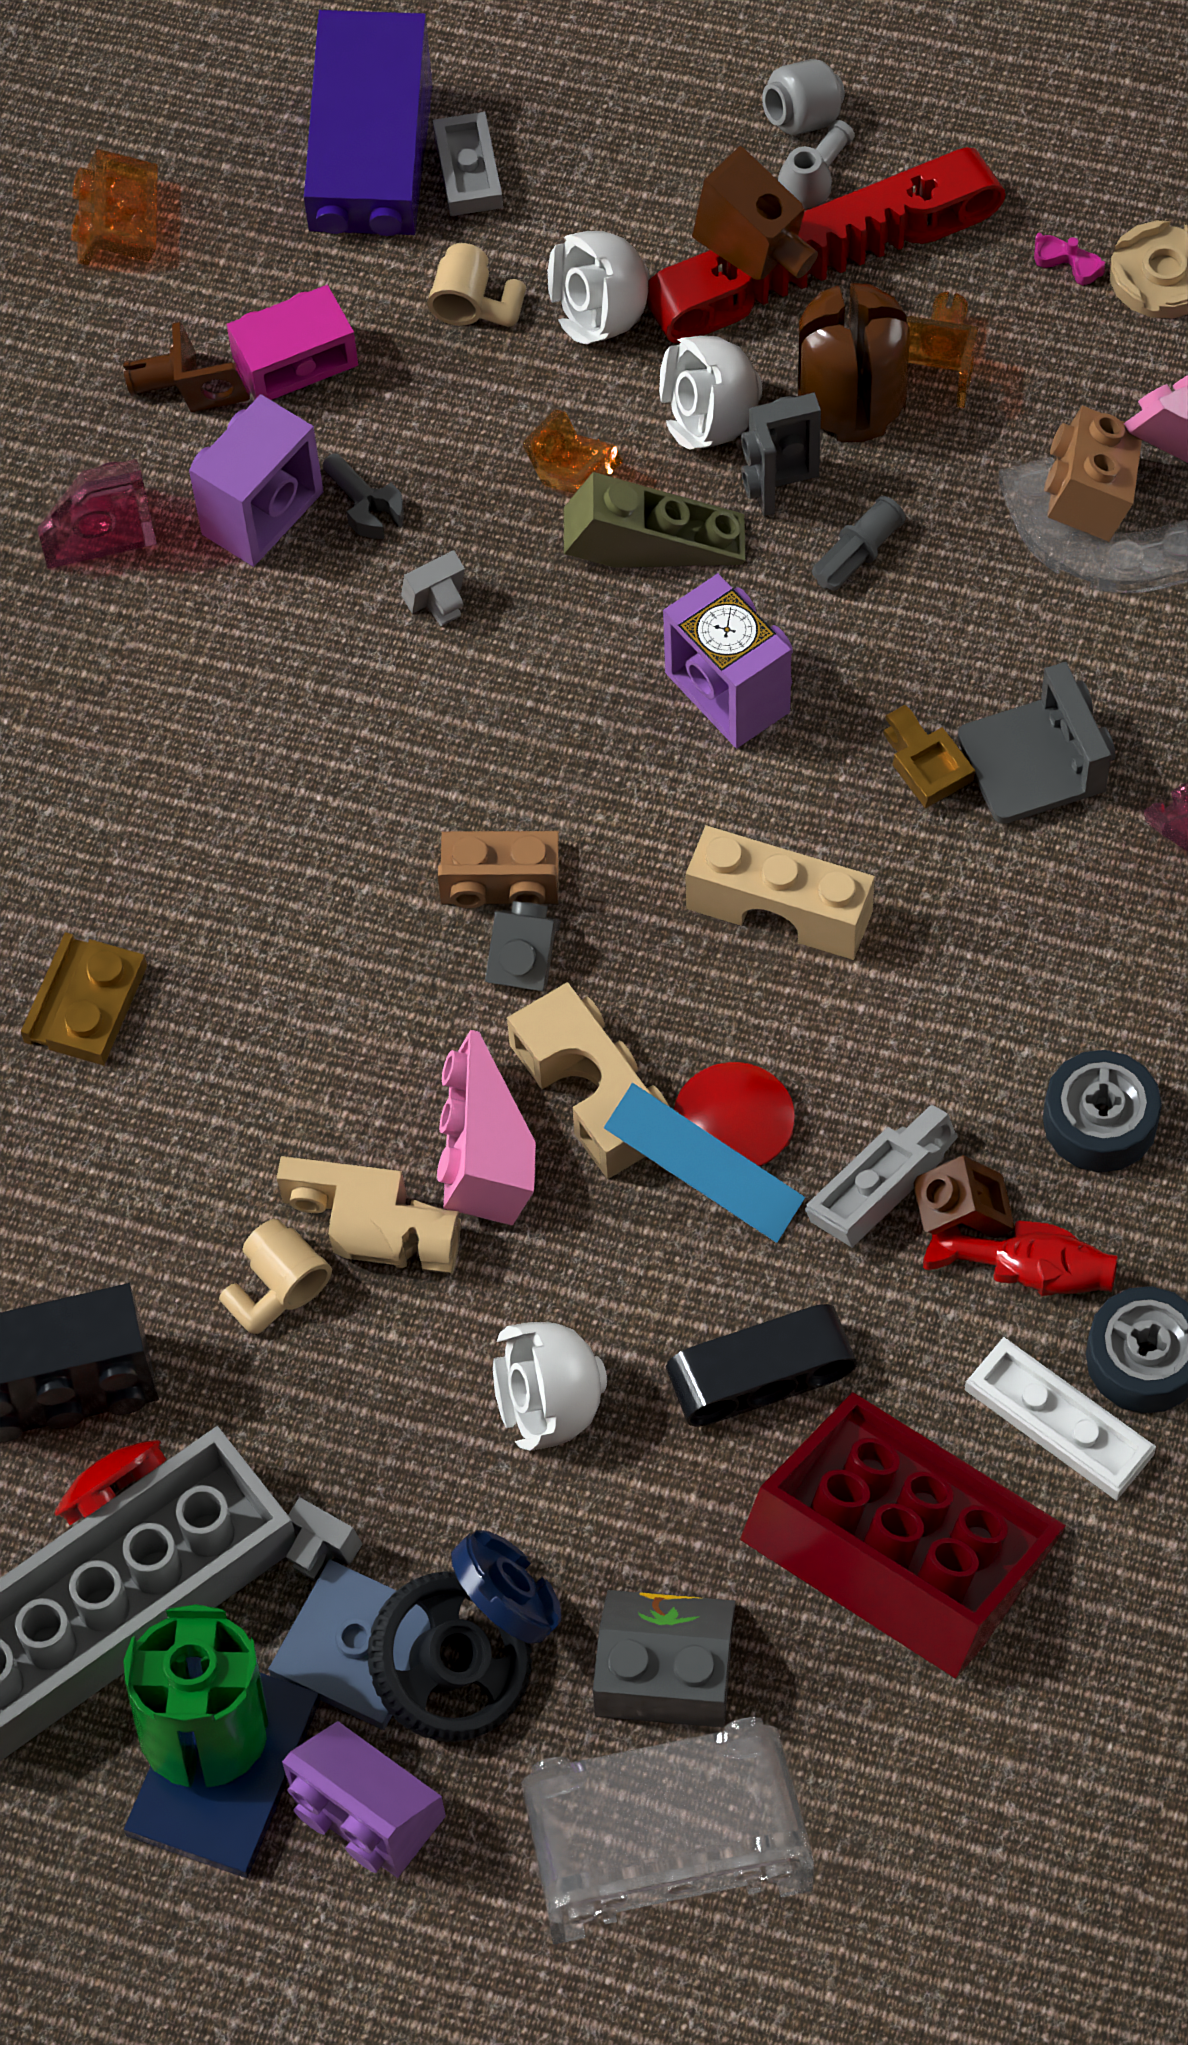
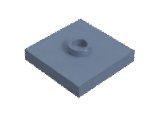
[268,1559,431,1730]

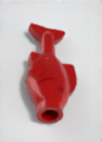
[923,1220,1118,1296]

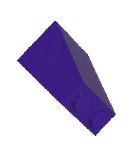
[304,10,433,236]

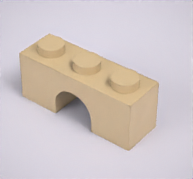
[686,825,875,960]
[507,982,669,1180]

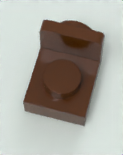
[914,1155,1015,1238]

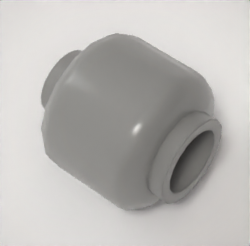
[762,59,845,135]

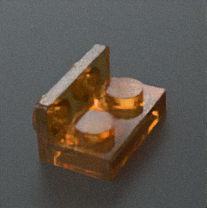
[71,149,158,266]

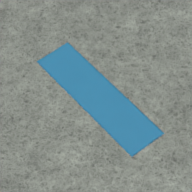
[604,1082,805,1243]

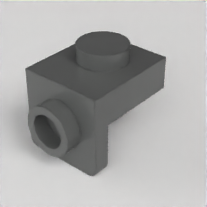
[485,901,561,991]

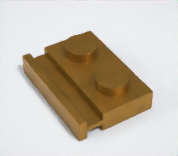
[21,932,147,1066]

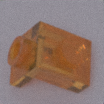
[523,409,623,494]

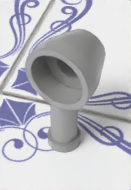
[778,120,855,209]

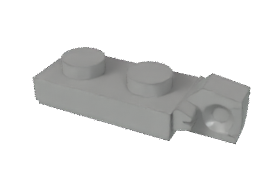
[805,1104,958,1248]

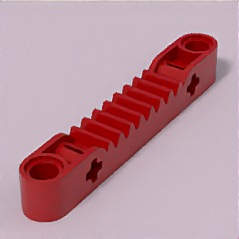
[646,147,1006,343]

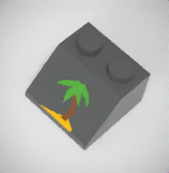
[593,1590,735,1728]

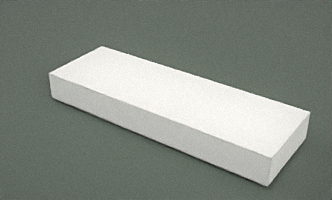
[965,1337,1156,1501]

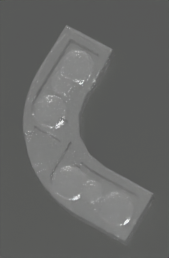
[998,457,1188,593]

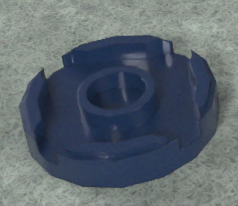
[451,1530,562,1643]

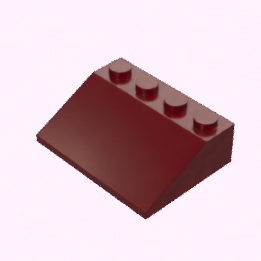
[740,1392,1066,1679]

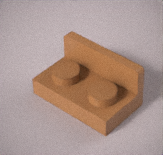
[438,831,559,908]

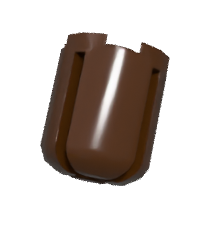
[798,283,910,442]

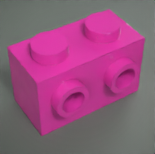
[226,284,358,400]

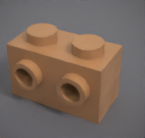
[1044,405,1142,542]

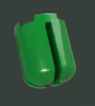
[123,1604,269,1788]

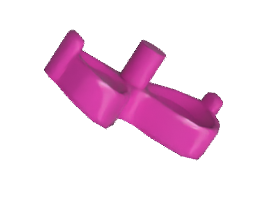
[1034,233,1105,286]

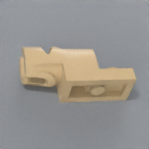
[276,1156,461,1274]

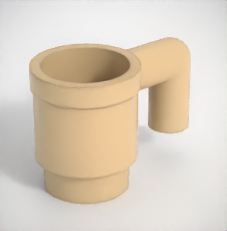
[427,243,526,327]
[219,1219,332,1334]

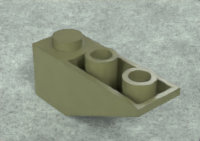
[564,472,746,568]

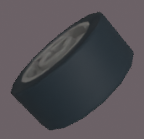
[1043,1050,1162,1173]
[1086,1286,1188,1414]

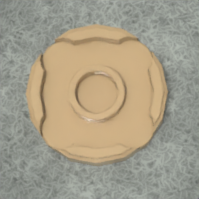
[1109,220,1188,319]

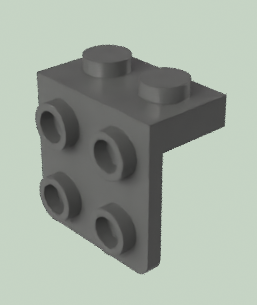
[958,662,1116,824]

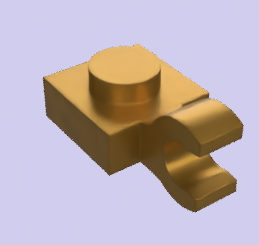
[884,705,975,809]

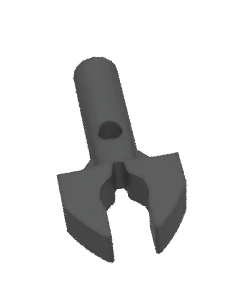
[322,453,404,539]

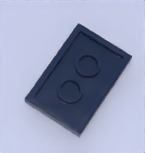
[123,1658,320,1879]

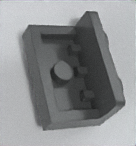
[741,392,821,516]

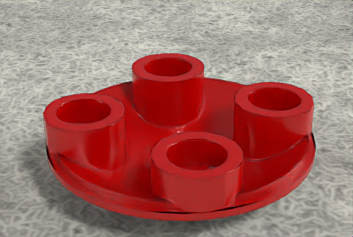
[674,1062,795,1167]
[54,1440,167,1526]

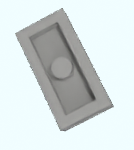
[433,112,503,216]

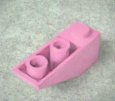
[437,1030,536,1226]

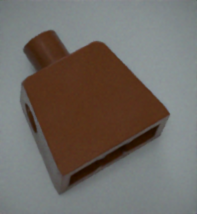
[692,146,819,280]

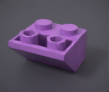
[282,1721,446,1878]

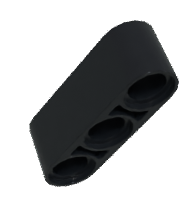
[665,1304,858,1427]

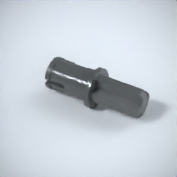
[812,496,906,591]

